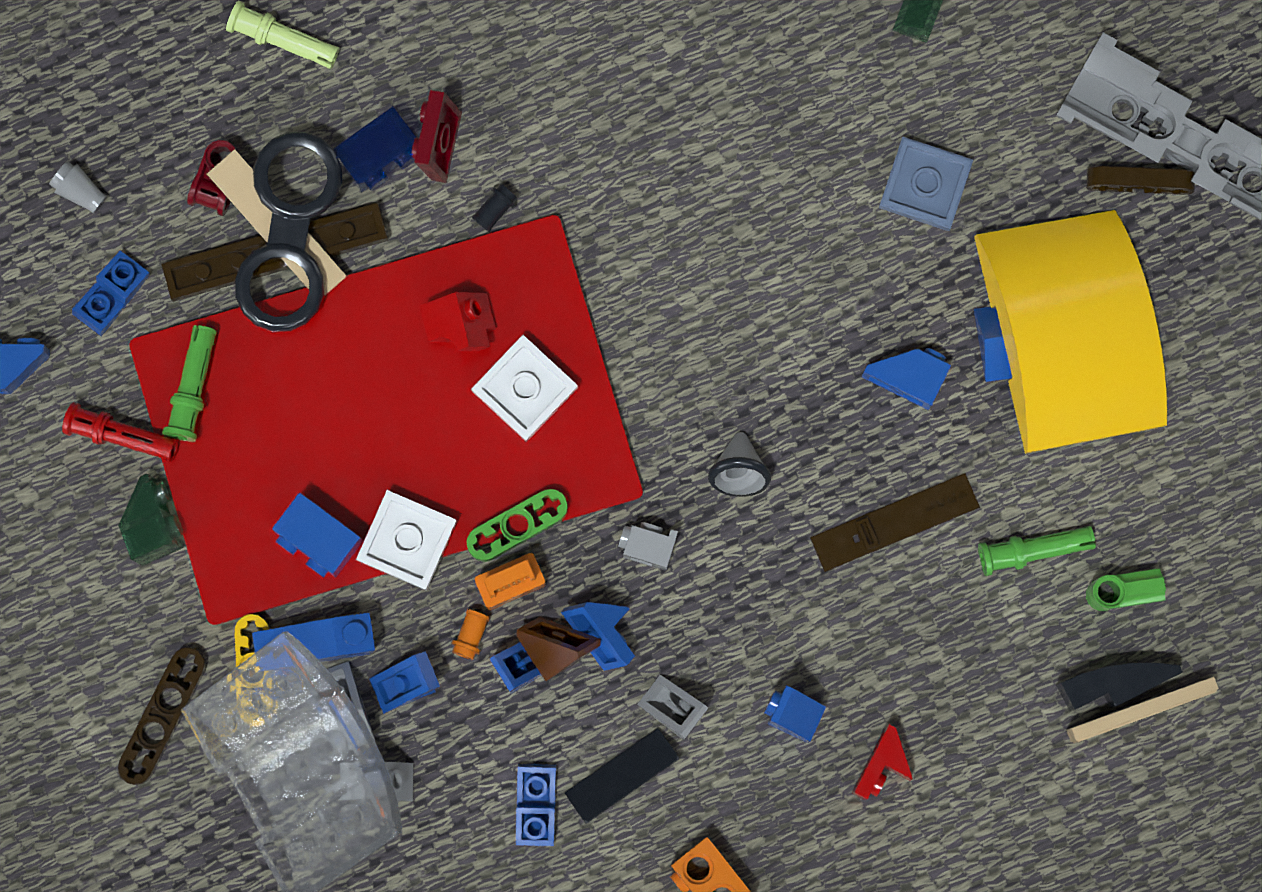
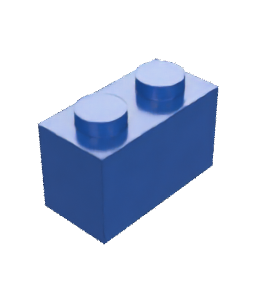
[272,492,363,578]

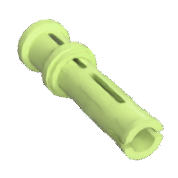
[226,0,340,69]

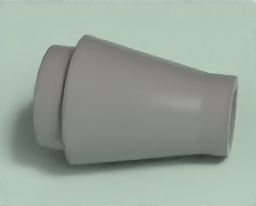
[49,161,107,214]

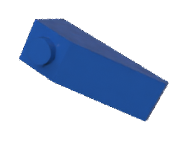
[252,613,375,671]

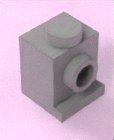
[618,522,678,571]

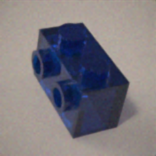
[334,106,416,193]

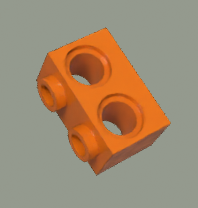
[670,837,751,892]

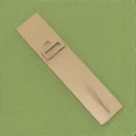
[207,149,347,296]

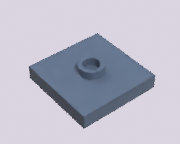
[879,137,973,231]

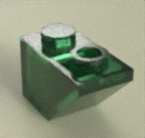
[118,473,183,566]

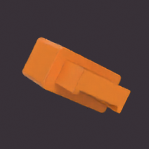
[474,553,546,611]

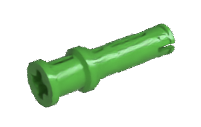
[162,325,217,442]
[978,525,1096,576]

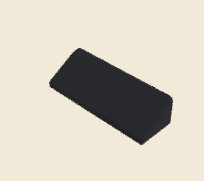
[565,728,680,824]

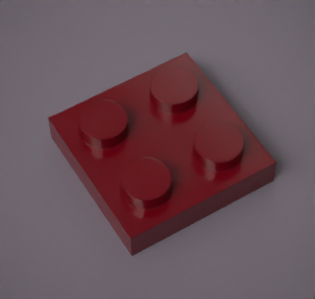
[412,90,462,184]

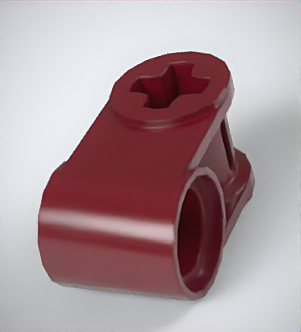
[187,140,237,216]

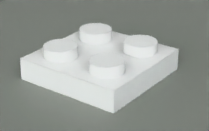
[471,335,578,442]
[356,490,457,591]

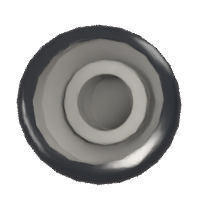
[708,432,771,497]

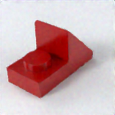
[852,724,913,800]

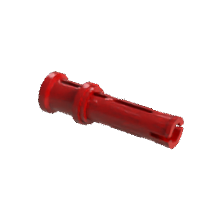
[62,402,179,462]

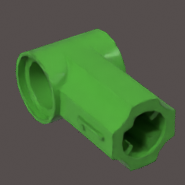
[1086,568,1166,611]

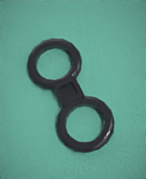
[235,132,342,332]

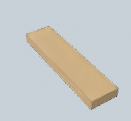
[1067,677,1219,744]

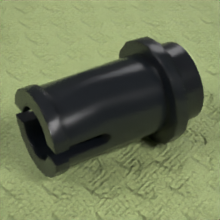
[471,184,517,232]

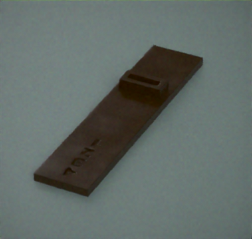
[810,473,980,572]

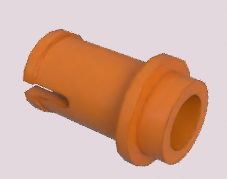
[451,609,490,660]

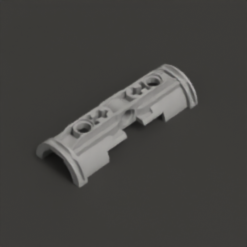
[1056,32,1262,221]

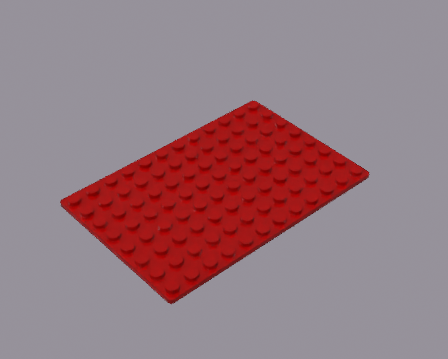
[129,215,643,625]

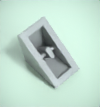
[637,675,708,741]

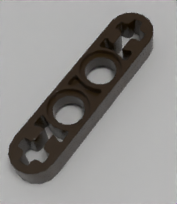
[118,648,206,785]

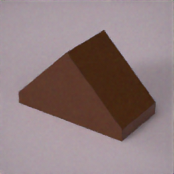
[517,617,601,681]

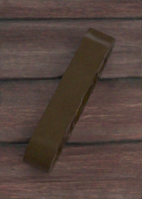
[1086,166,1195,195]

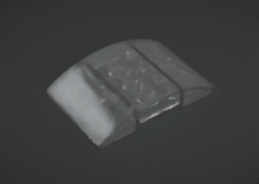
[181,631,402,892]

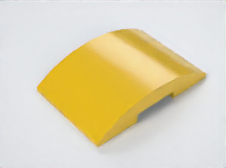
[974,210,1167,454]

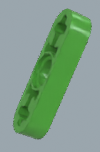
[467,489,568,562]

